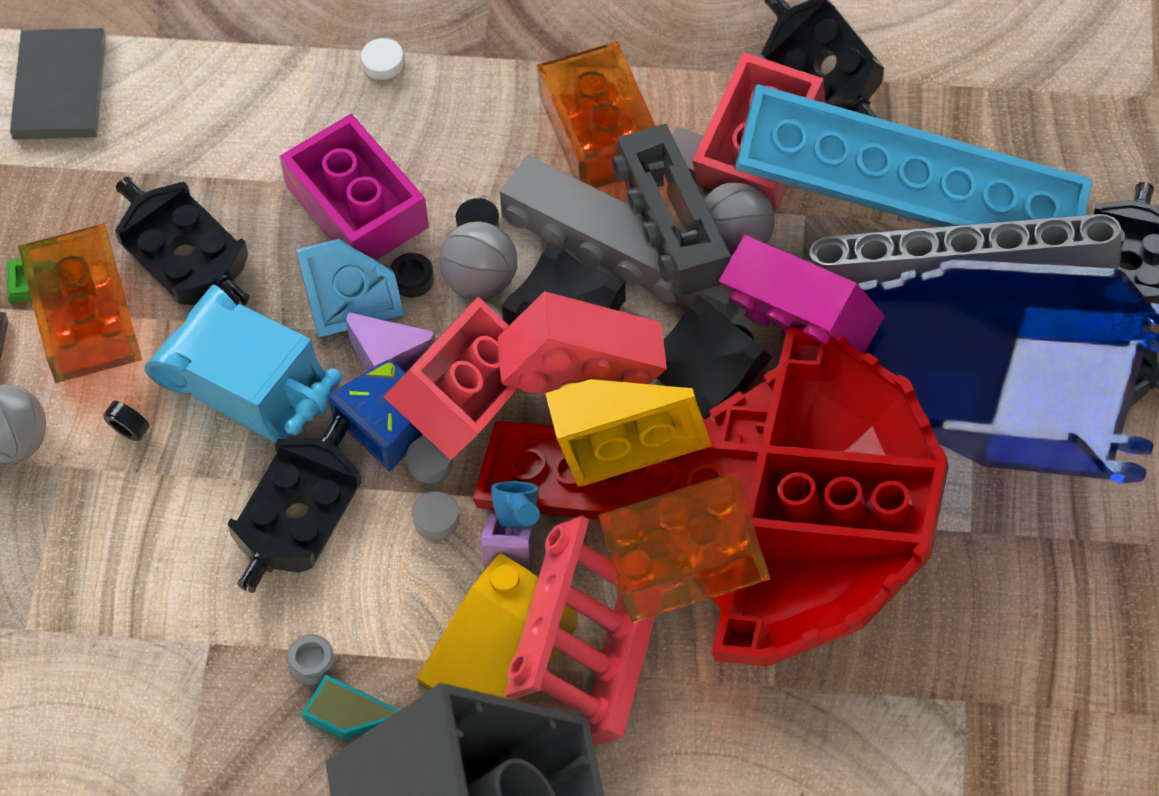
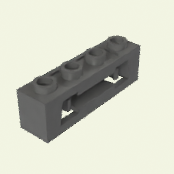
[611,124,731,297]

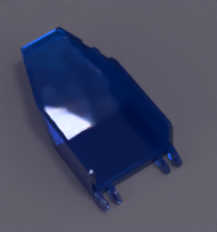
[858,259,1159,483]

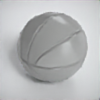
[704,182,775,256]
[440,222,517,299]
[0,384,46,465]

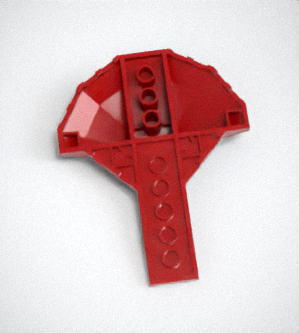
[473,328,949,667]

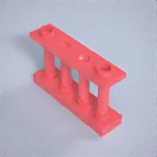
[504,516,668,746]

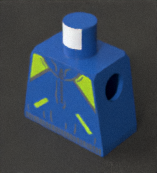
[328,361,423,472]

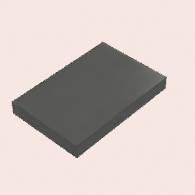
[10,28,106,140]

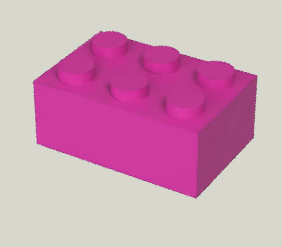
[279,113,429,260]
[719,235,885,354]

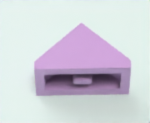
[346,312,435,373]
[481,510,536,572]

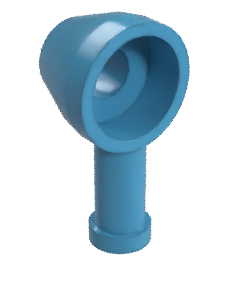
[491,481,540,528]

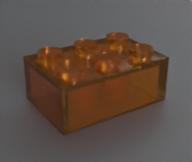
[537,41,656,188]
[18,223,143,383]
[598,471,771,623]

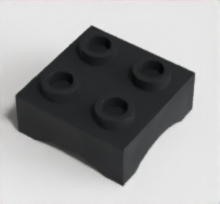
[502,242,626,325]
[656,294,772,419]

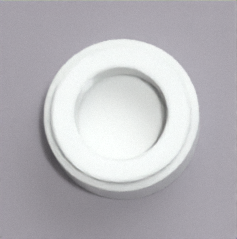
[361,38,404,80]

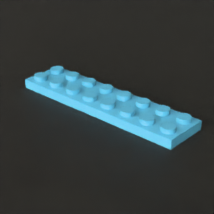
[734,84,1093,227]

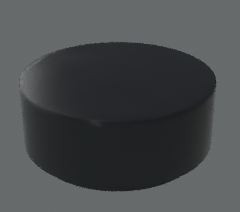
[456,198,500,228]
[390,253,434,298]
[103,400,150,441]

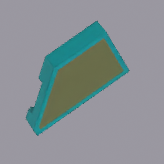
[301,675,399,741]

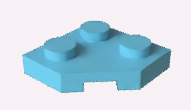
[296,239,404,337]

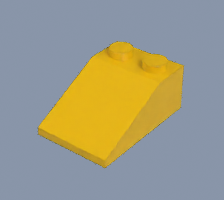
[545,379,712,488]
[417,552,578,701]

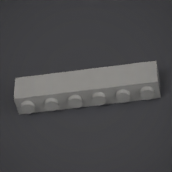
[500,155,740,321]

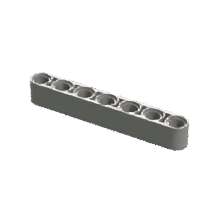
[809,214,1121,293]

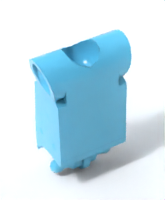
[145,285,342,443]

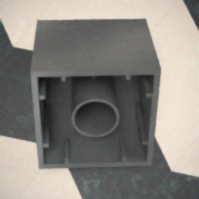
[325,683,604,796]

